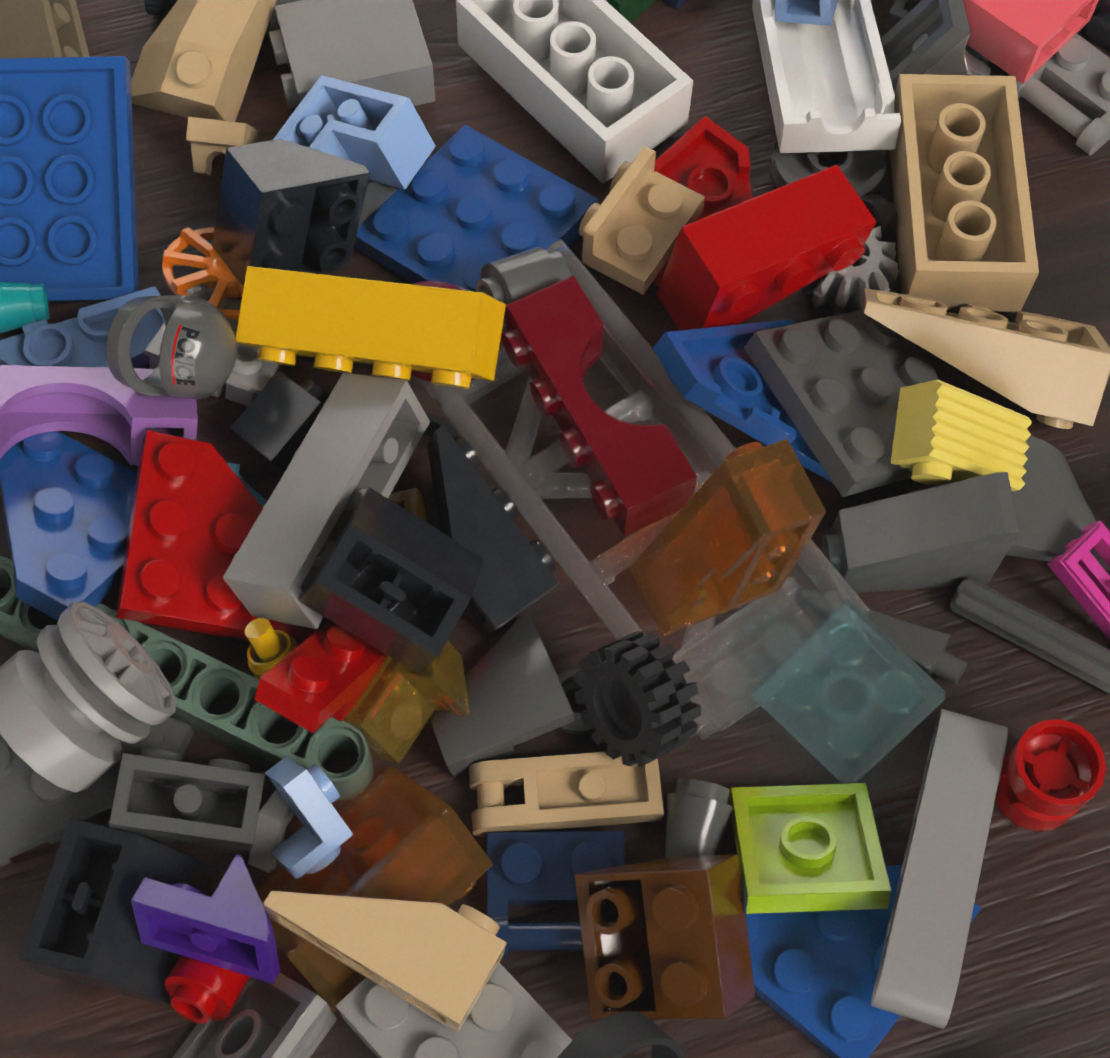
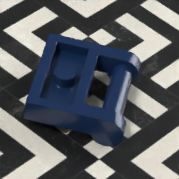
[487,831,625,958]

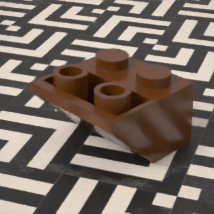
[575,854,755,1019]

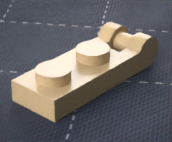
[468,752,664,838]

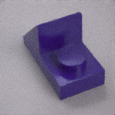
[131,854,280,984]

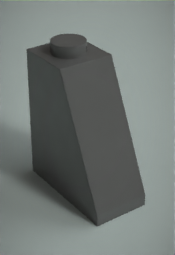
[822,472,1020,594]

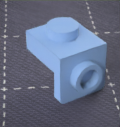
[265,756,354,879]

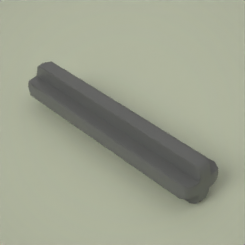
[950,577,1110,694]

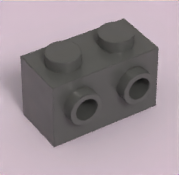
[109,749,265,855]

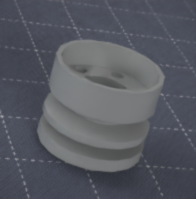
[0,602,176,793]

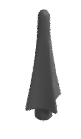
[802,585,968,688]

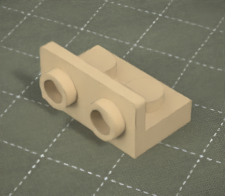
[579,146,705,295]

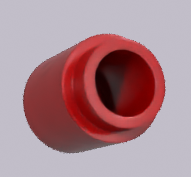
[165,955,250,1024]

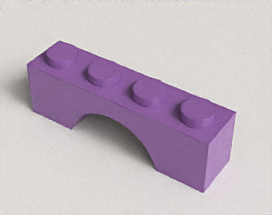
[0,365,198,466]

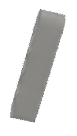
[871,709,1008,1029]

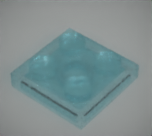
[751,598,946,784]

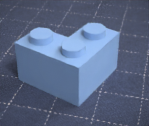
[273,75,436,190]

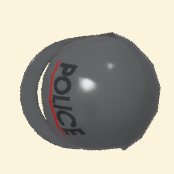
[106,295,237,399]

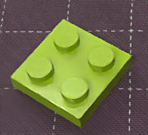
[730,783,891,914]

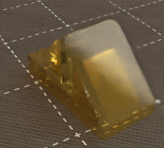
[344,640,470,764]

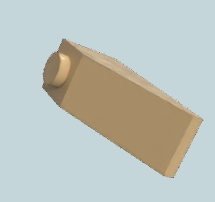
[263,891,507,1033]

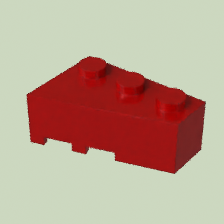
[657,165,877,330]

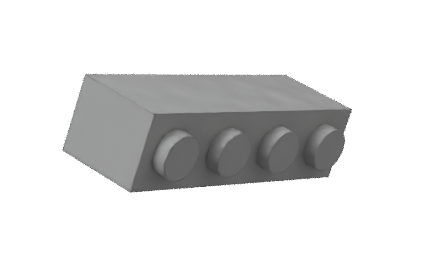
[223,373,430,629]

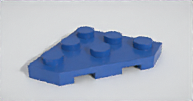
[652,319,833,483]
[0,431,137,620]
[743,865,982,1058]

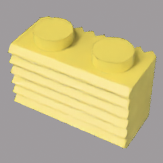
[891,380,1032,491]

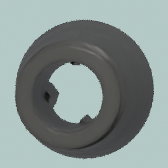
[665,778,733,858]

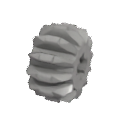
[799,226,899,315]

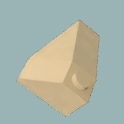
[131,0,277,122]
[861,288,1110,429]

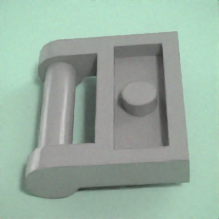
[1008,33,1110,156]

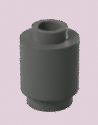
[476,247,571,324]

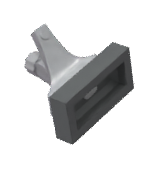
[881,0,991,91]

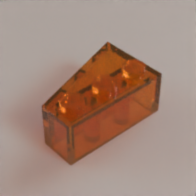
[630,439,826,637]

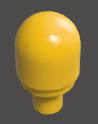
[245,618,299,680]

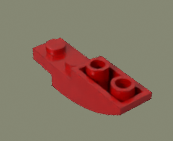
[254,620,397,733]

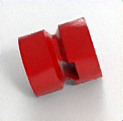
[995,719,1106,831]

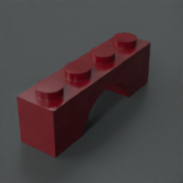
[501,276,697,537]

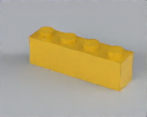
[235,266,506,389]

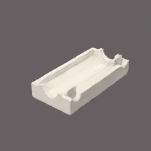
[752,0,901,153]

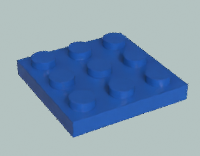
[355,125,599,292]

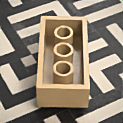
[889,74,1039,312]

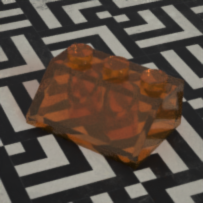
[255,766,493,1013]

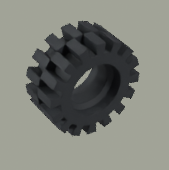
[574,631,701,767]

